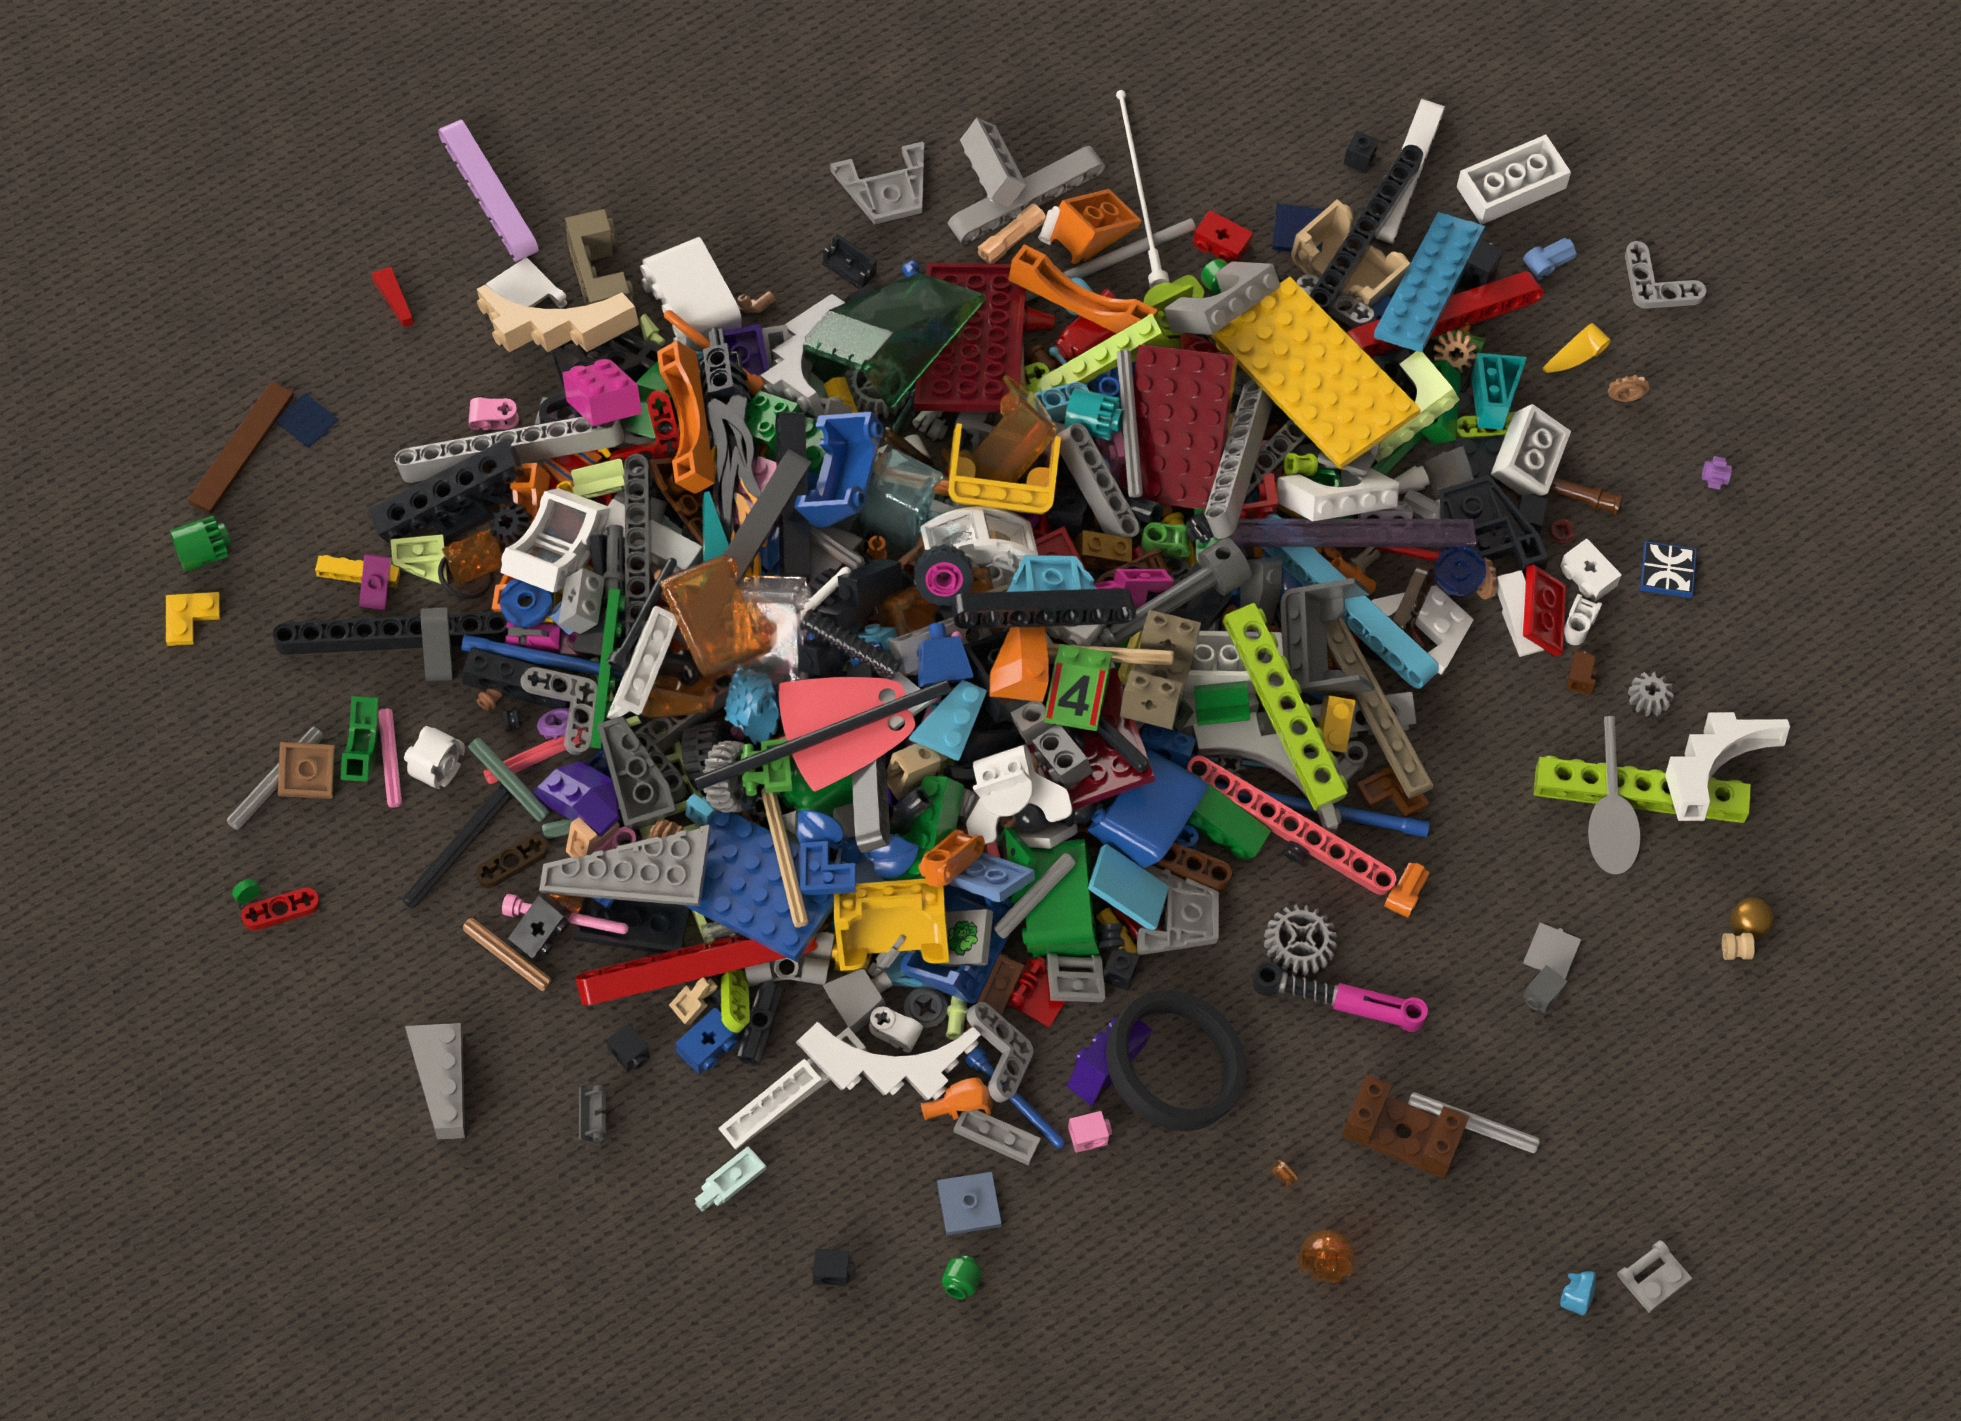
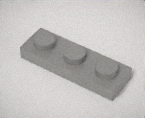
[954,1110,1041,1166]

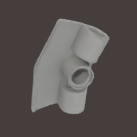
[745,932,834,987]

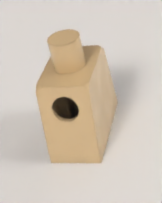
[887,743,948,800]

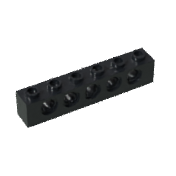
[368,439,525,543]

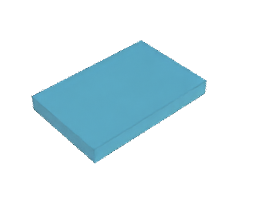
[1088,844,1169,930]

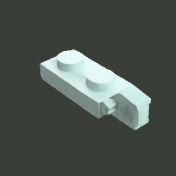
[695,1146,766,1212]

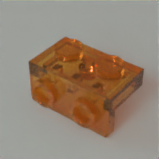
[442,530,502,586]

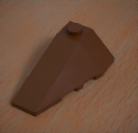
[648,458,705,547]

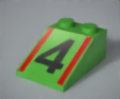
[1044,644,1112,731]

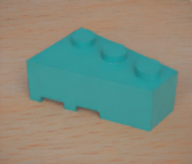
[1471,353,1527,430]

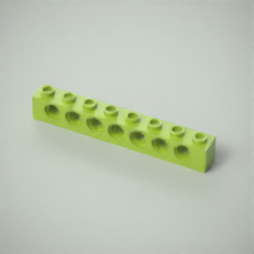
[1223,602,1348,811]
[1534,756,1751,823]

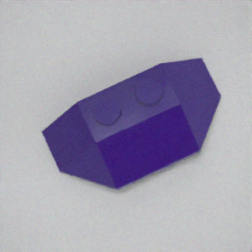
[532,761,620,837]

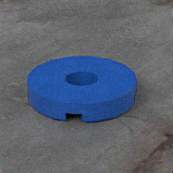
[500,579,553,628]

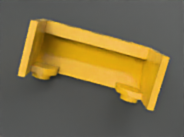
[948,423,1061,514]

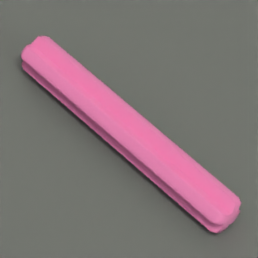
[378,709,402,808]

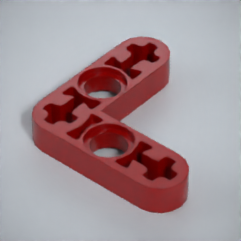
[609,390,680,465]

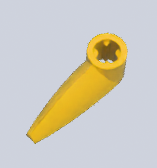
[1542,323,1611,373]

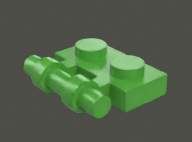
[741,739,793,796]

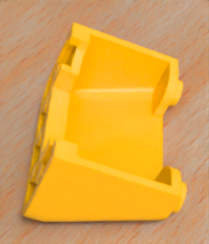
[834,879,949,971]

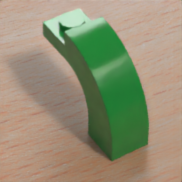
[341,696,380,782]

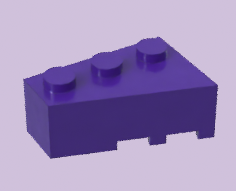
[1066,1016,1153,1106]

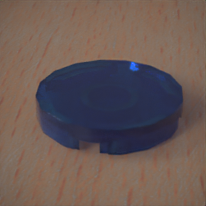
[1434,545,1486,596]

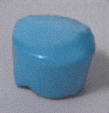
[1560,1271,1596,1316]

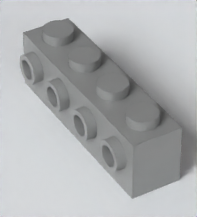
[960,118,1026,207]

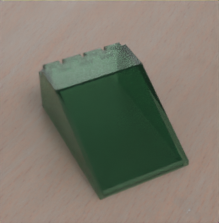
[803,273,986,408]

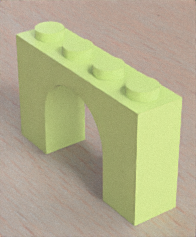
[1376,351,1460,462]

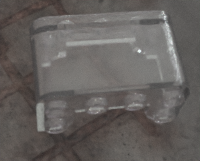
[733,576,811,691]

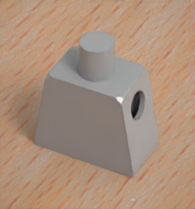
[823,969,893,1034]

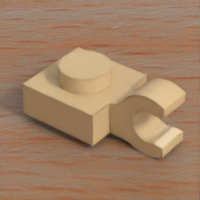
[669,977,718,1025]

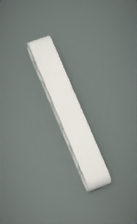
[1376,99,1445,244]

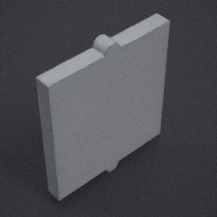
[1523,923,1581,979]

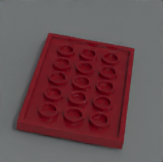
[1119,345,1238,510]

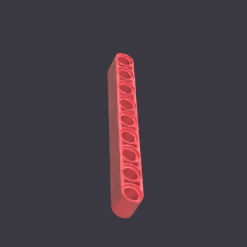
[1187,756,1396,895]

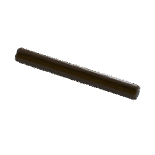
[882,427,937,473]

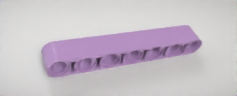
[438,119,539,262]

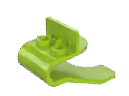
[1143,275,1210,349]

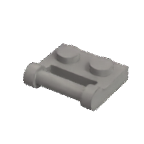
[1045,953,1105,1002]
[1617,1240,1692,1313]

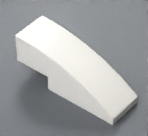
[1496,570,1544,657]

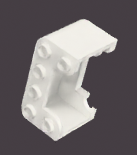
[640,237,741,352]

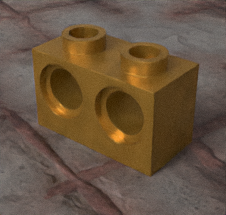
[1072,530,1132,572]

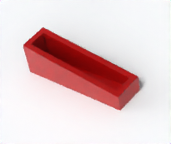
[372,267,413,328]

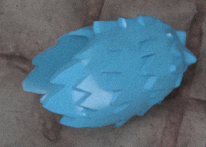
[724,666,780,745]

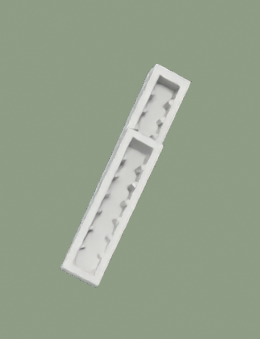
[718,1027,867,1150]

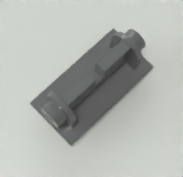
[579,1085,607,1145]

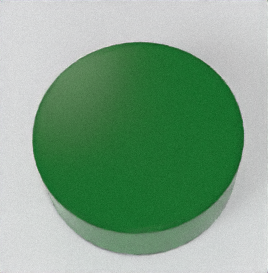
[232,879,261,905]

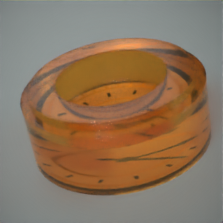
[1271,1160,1298,1186]

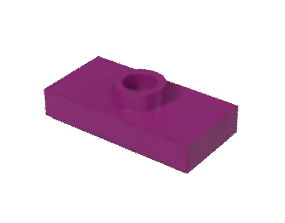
[359,554,392,610]

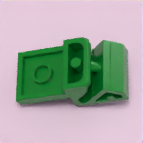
[730,391,826,474]

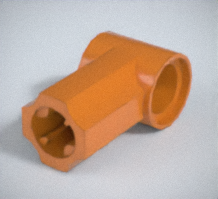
[1384,863,1430,918]

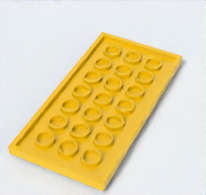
[1211,277,1421,470]

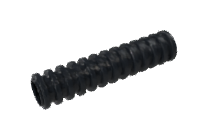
[799,609,902,680]

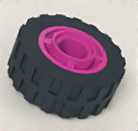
[914,544,973,606]

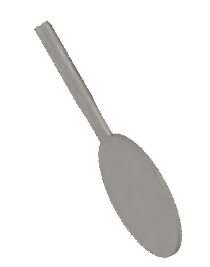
[1588,716,1640,874]

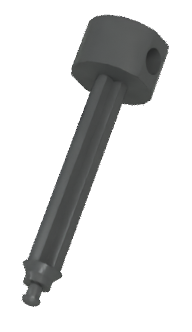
[1091,537,1252,647]

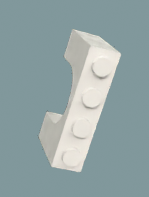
[1277,468,1399,521]

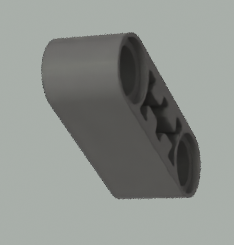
[421,607,453,682]

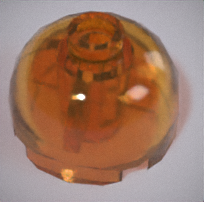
[1297,1230,1355,1283]

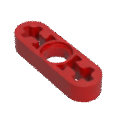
[241,888,320,930]

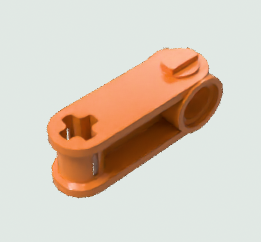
[919,829,985,886]

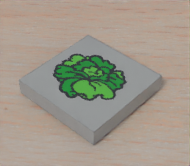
[940,909,993,967]

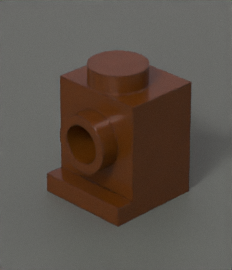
[1565,651,1598,695]

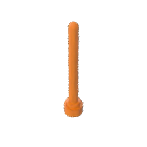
[664,310,764,397]

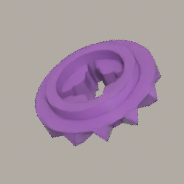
[537,708,579,740]

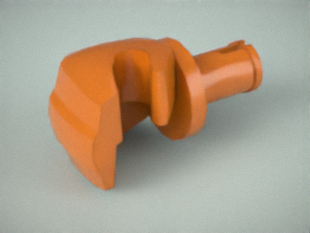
[920,1078,993,1120]

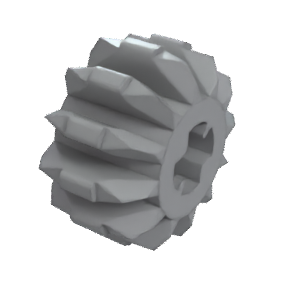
[1628,672,1674,717]

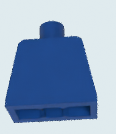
[918,623,973,687]

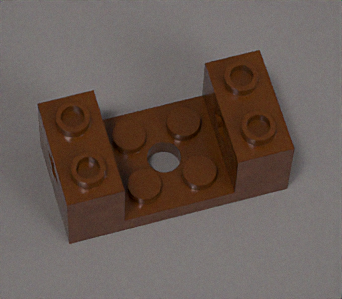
[1342,1074,1469,1178]

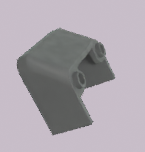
[1281,578,1374,697]

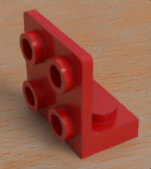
[1237,473,1279,525]

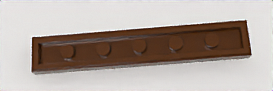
[188,381,294,514]

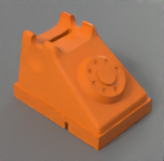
[1050,189,1142,264]

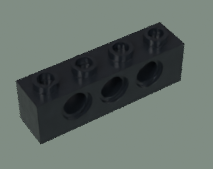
[462,648,568,709]

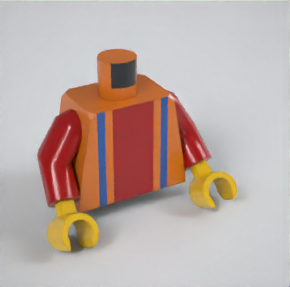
[543,446,616,494]

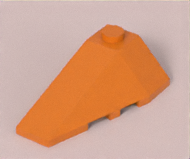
[990,626,1048,702]

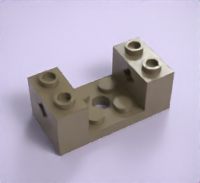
[565,209,634,306]
[1120,610,1201,730]

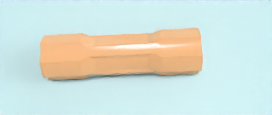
[978,204,1046,264]

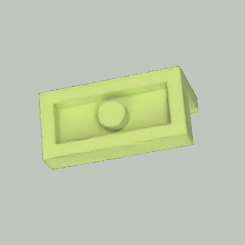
[571,459,625,499]

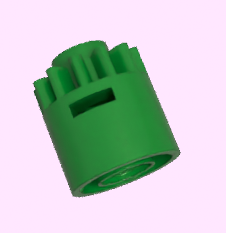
[169,516,231,573]

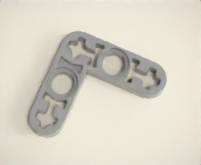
[1625,241,1706,308]
[521,667,597,755]
[966,1002,1033,1103]

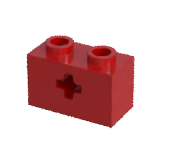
[1193,210,1253,264]

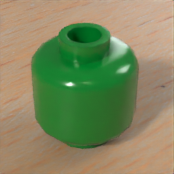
[1201,259,1228,295]
[942,1255,982,1300]

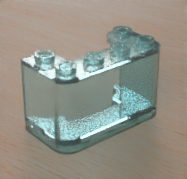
[859,445,943,553]

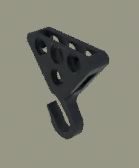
[539,340,642,424]

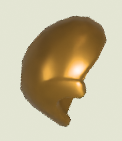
[1730,897,1774,940]

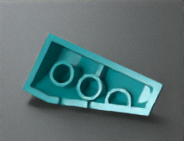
[701,491,744,605]

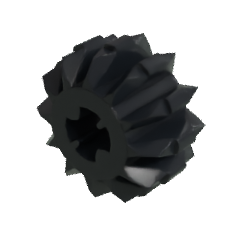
[488,502,533,547]

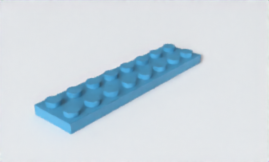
[1374,212,1485,353]

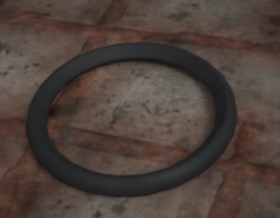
[438,549,492,599]

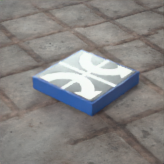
[1640,541,1696,598]

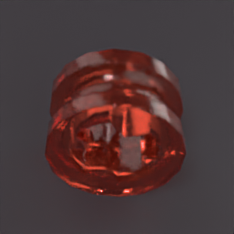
[1550,519,1574,545]

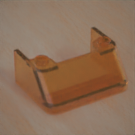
[940,375,1056,483]

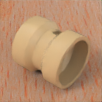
[1722,933,1754,960]

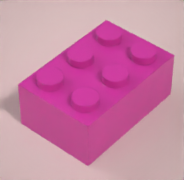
[562,359,642,426]

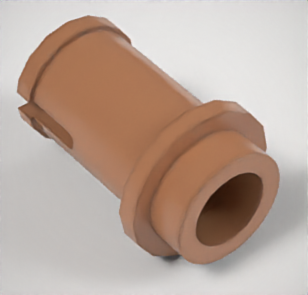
[477,689,503,711]

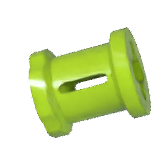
[1284,453,1318,477]

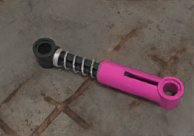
[1253,961,1428,1032]

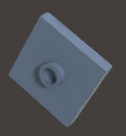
[937,1172,1001,1235]

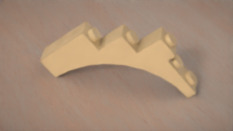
[477,285,639,352]

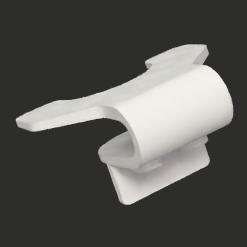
[966,745,1072,845]

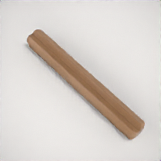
[463,918,551,991]

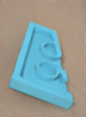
[909,680,987,761]

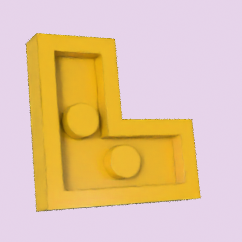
[166,592,220,646]

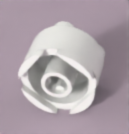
[404,726,465,789]

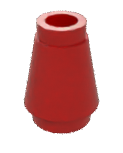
[1023,306,1055,332]

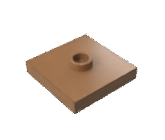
[278,742,335,799]

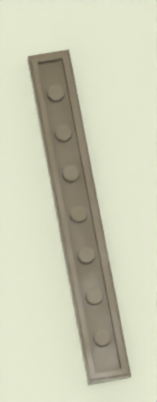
[1326,616,1434,799]

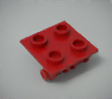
[1007,957,1066,1028]

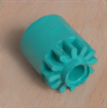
[1065,388,1124,441]

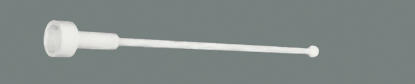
[1116,90,1170,288]

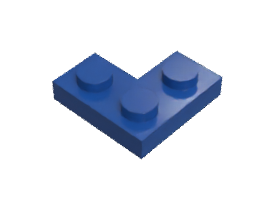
[800,841,857,896]

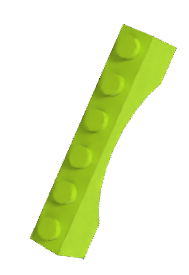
[1020,314,1172,397]

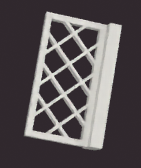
[607,606,680,719]

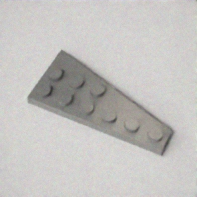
[539,825,712,906]

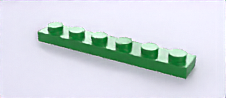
[590,588,626,749]

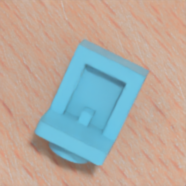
[858,624,897,655]

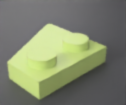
[391,534,448,584]

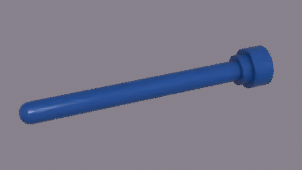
[964,1046,1065,1149]

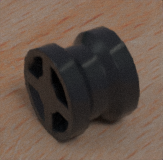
[1096,923,1125,949]

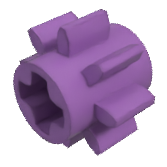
[1702,456,1732,490]

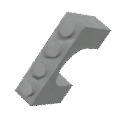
[1164,262,1280,335]

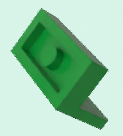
[1194,681,1250,726]

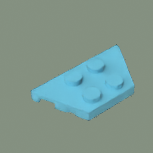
[1006,555,1097,592]

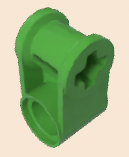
[1140,522,1191,559]

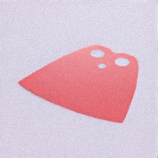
[779,677,915,792]

